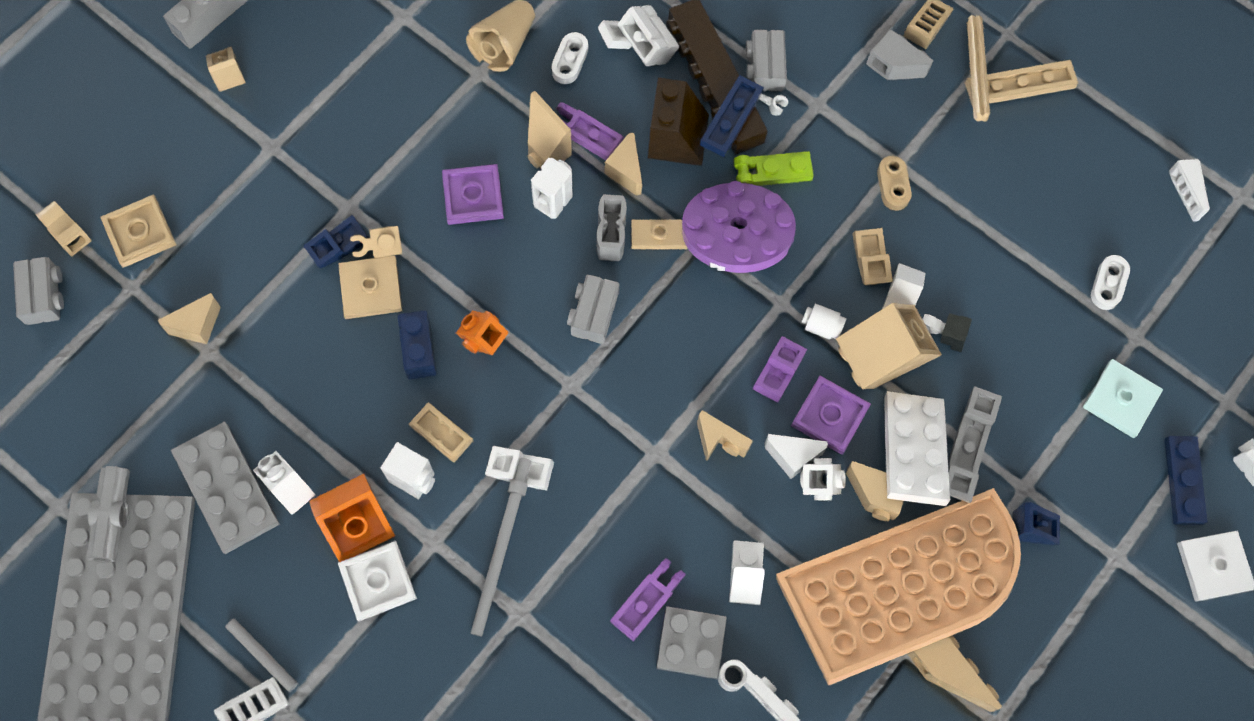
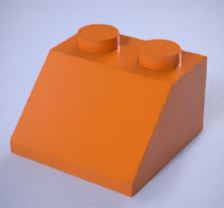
[309,474,395,562]

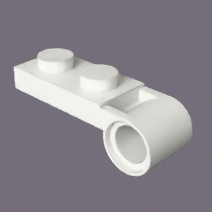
[718,660,801,721]

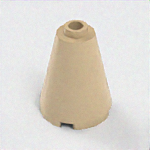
[466,0,535,72]

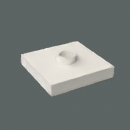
[1177,531,1254,602]
[338,541,417,621]

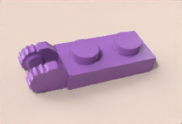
[556,102,624,160]
[610,558,686,642]

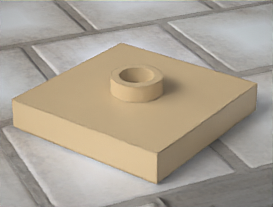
[100,194,177,268]
[338,255,403,319]

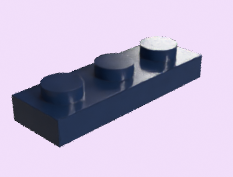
[700,75,764,158]
[1164,436,1208,525]

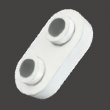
[552,32,588,84]
[1091,255,1130,310]

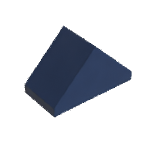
[1013,502,1060,545]

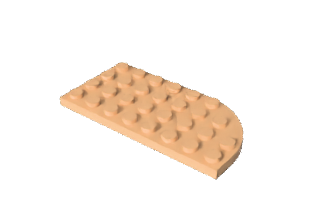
[776,488,1021,685]

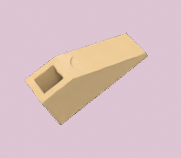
[907,635,1002,712]

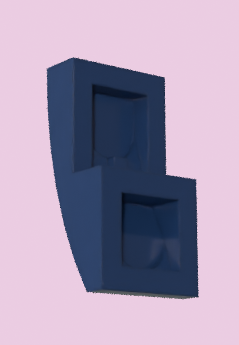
[304,215,370,269]

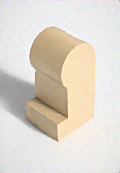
[36,201,92,257]

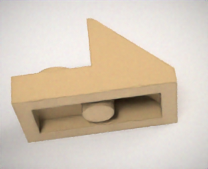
[697,410,753,461]

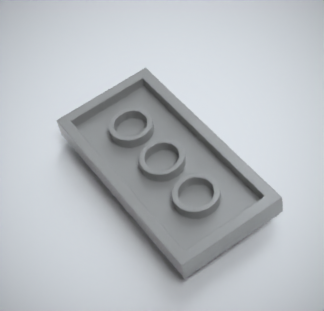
[171,421,280,554]

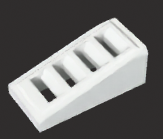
[1169,159,1210,221]
[214,677,289,721]

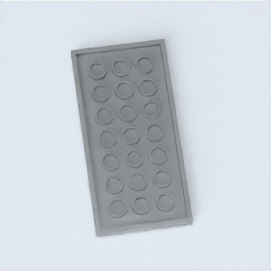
[37,493,196,721]

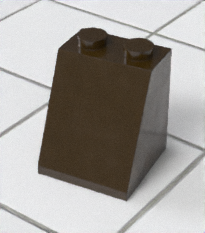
[648,78,709,166]

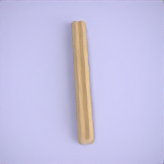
[967,15,990,122]

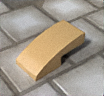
[853,228,893,286]

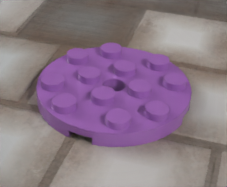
[682,181,796,273]

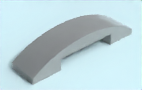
[948,386,1002,503]

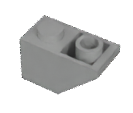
[866,29,933,80]

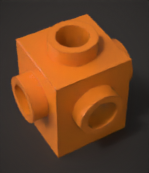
[456,310,509,355]

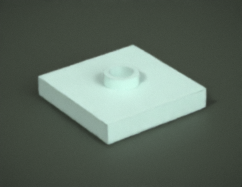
[1083,359,1163,438]

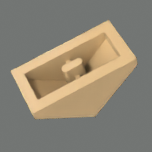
[206,47,245,92]
[605,133,642,195]
[158,293,221,344]

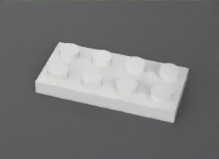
[884,391,950,506]

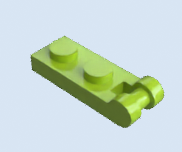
[733,151,814,186]

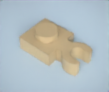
[350,225,402,258]

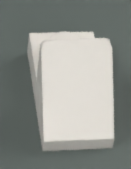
[729,540,765,605]

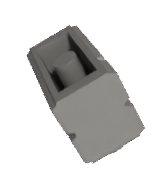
[745,30,787,92]
[13,257,64,325]
[567,275,620,344]

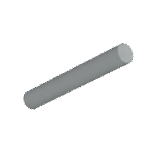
[226,619,298,692]

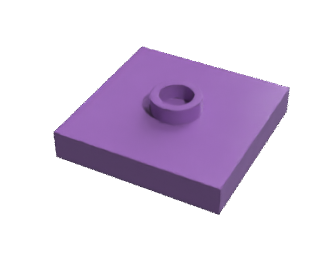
[442,164,504,225]
[791,376,871,455]

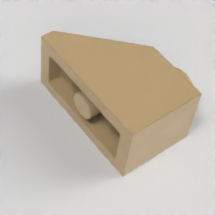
[846,461,903,521]

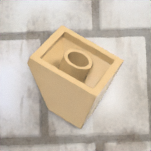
[527,91,572,169]

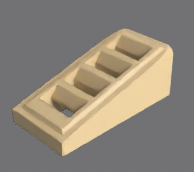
[904,0,953,49]

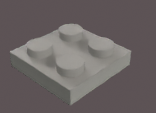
[656,606,727,679]

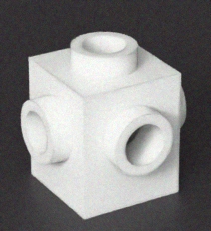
[800,458,846,500]

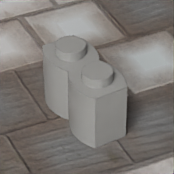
[597,194,627,261]

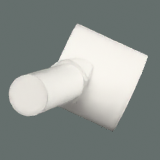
[759,94,788,115]

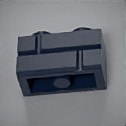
[397,311,437,379]

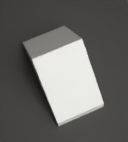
[882,263,926,309]
[765,434,828,479]

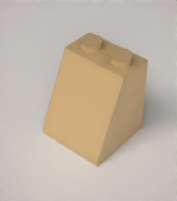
[836,303,942,389]

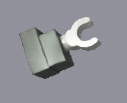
[923,313,972,352]

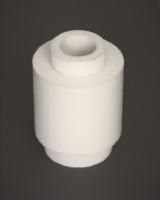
[801,303,846,340]

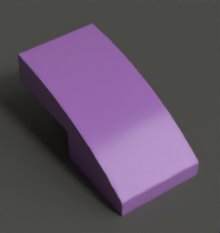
[753,336,807,403]

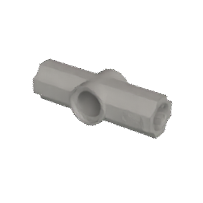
[86,466,130,562]

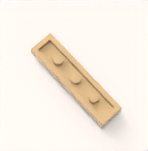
[965,60,1078,107]

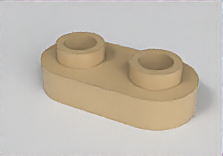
[877,156,912,211]

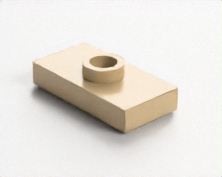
[631,220,688,249]
[409,402,473,463]

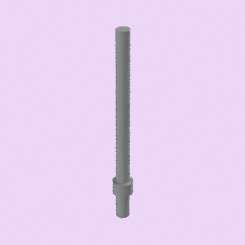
[470,458,532,637]

